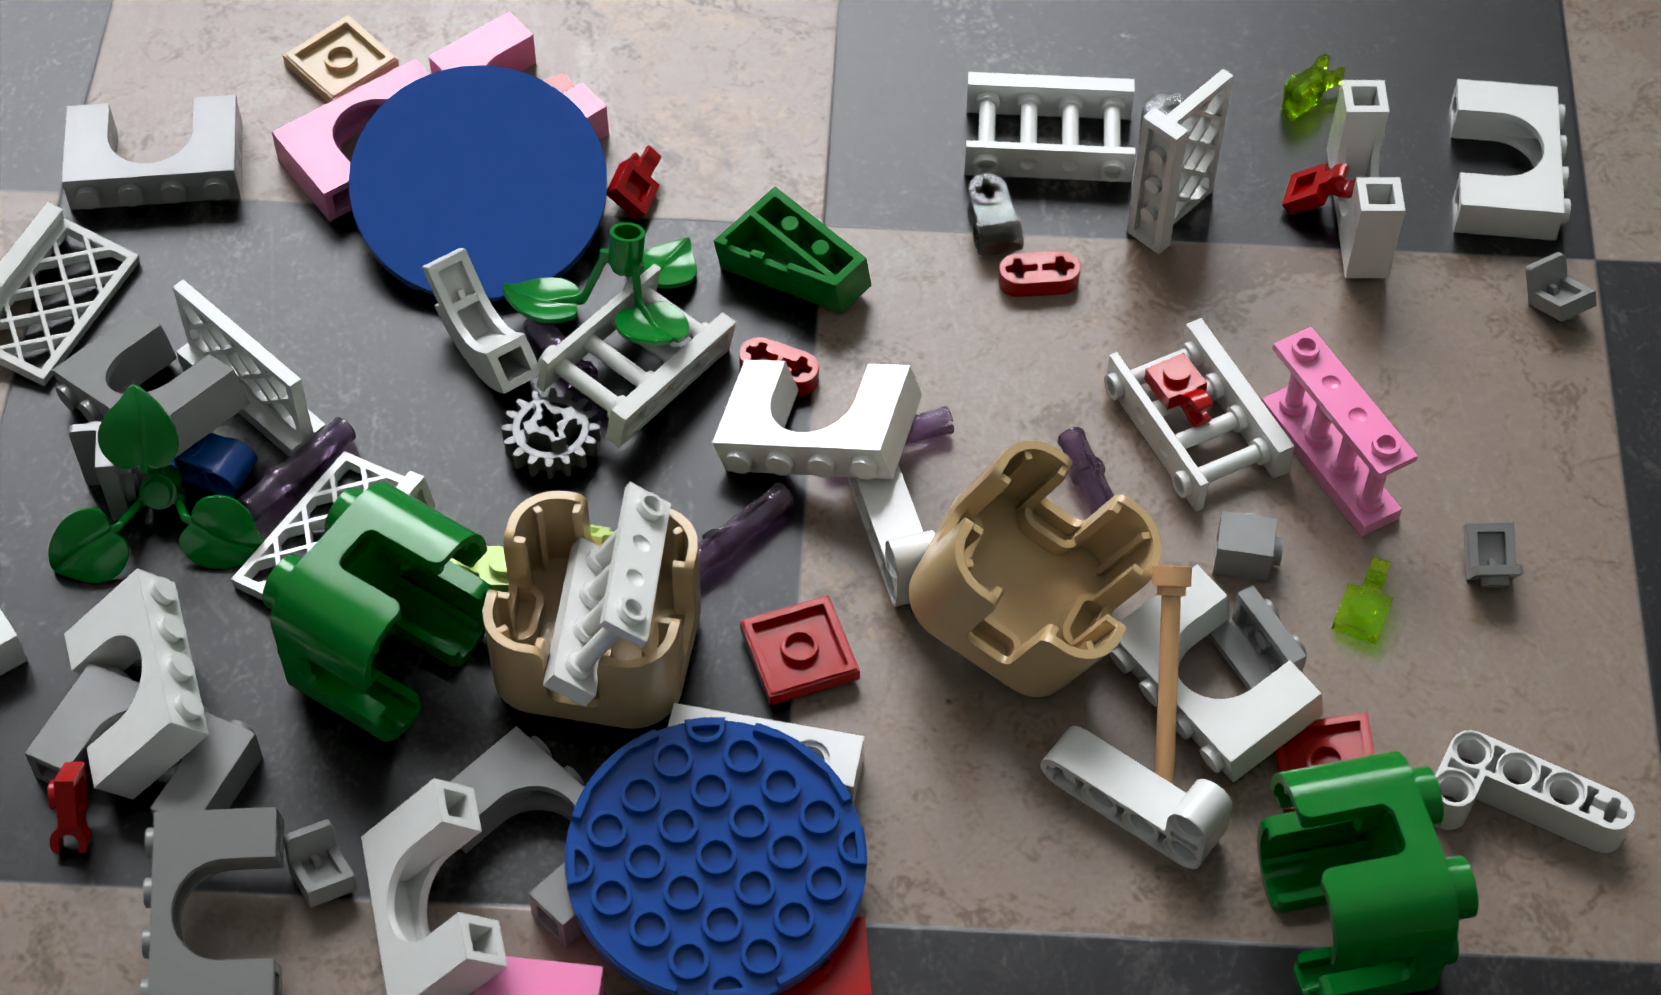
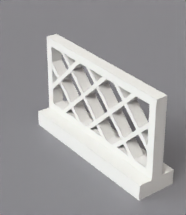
[1127,69,1233,255]
[0,202,139,386]
[173,280,328,461]
[231,451,436,600]

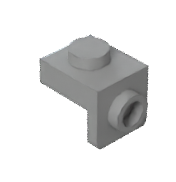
[1525,252,1597,322]
[1463,522,1523,588]
[283,819,357,908]

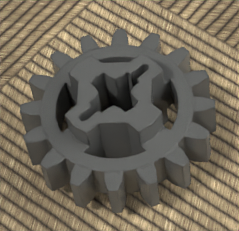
[502,388,601,479]

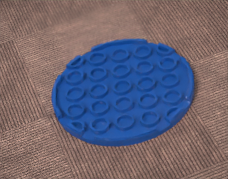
[349,65,608,302]
[565,717,867,995]

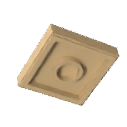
[283,15,399,103]

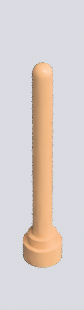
[1152,565,1192,785]

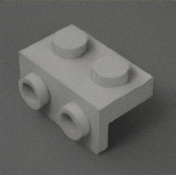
[69,421,140,521]
[1209,585,1307,691]

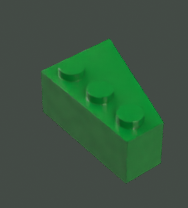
[714,186,872,313]

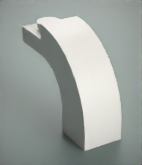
[422,248,540,394]

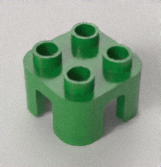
[262,482,493,742]
[1257,750,1479,995]

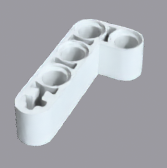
[847,465,935,607]
[1040,726,1233,870]
[1435,730,1635,853]

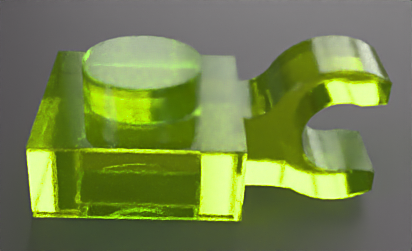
[1280,54,1345,121]
[1331,556,1393,645]

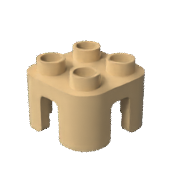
[909,440,1162,697]
[483,491,701,729]

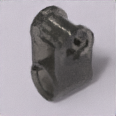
[967,174,1024,257]

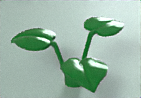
[502,222,697,345]
[48,384,264,583]

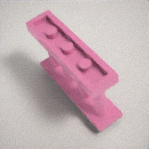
[1261,327,1418,537]

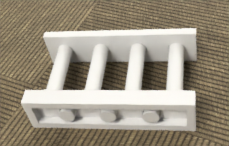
[964,72,1135,182]
[536,263,736,448]
[1104,318,1295,512]
[543,482,671,707]

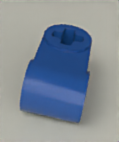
[171,432,258,498]

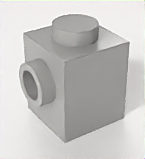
[1212,511,1284,582]

